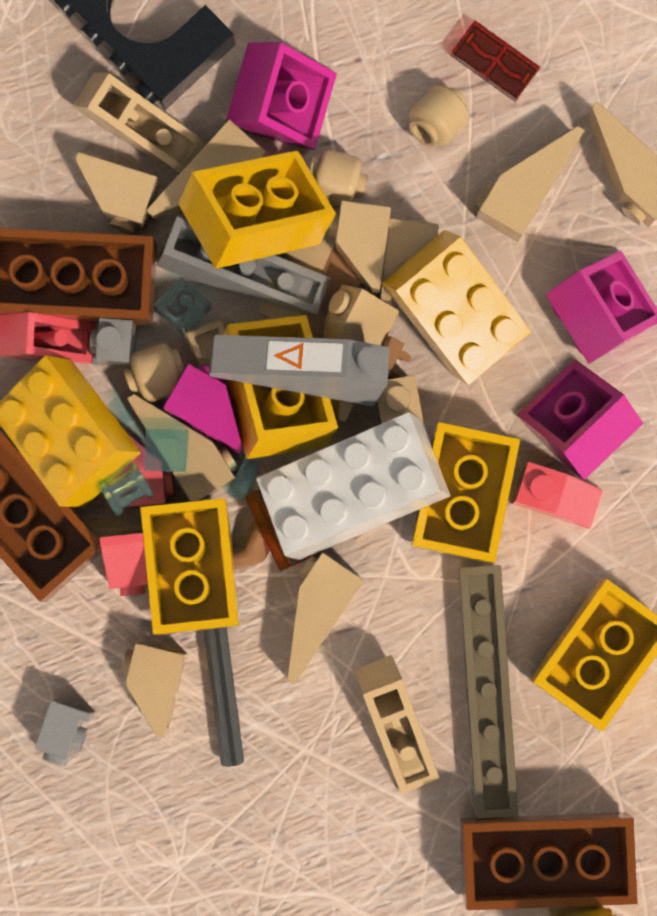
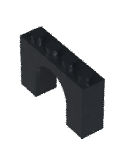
[52,0,236,110]

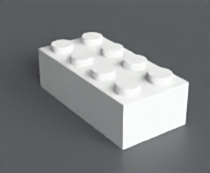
[256,412,451,560]

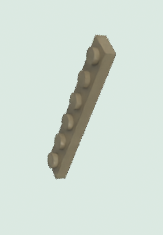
[459,565,518,819]

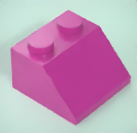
[226,42,337,150]
[546,251,657,364]
[517,359,643,480]
[163,363,244,456]

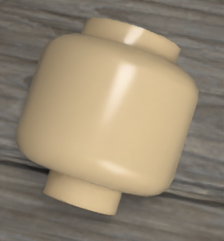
[409,86,469,147]
[310,150,368,208]
[124,343,185,403]

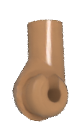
[233,519,275,570]

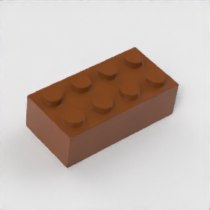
[0,228,158,326]
[0,426,102,602]
[460,812,638,910]

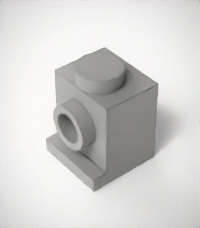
[90,318,137,368]
[34,698,95,766]

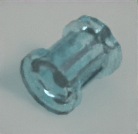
[99,462,154,516]

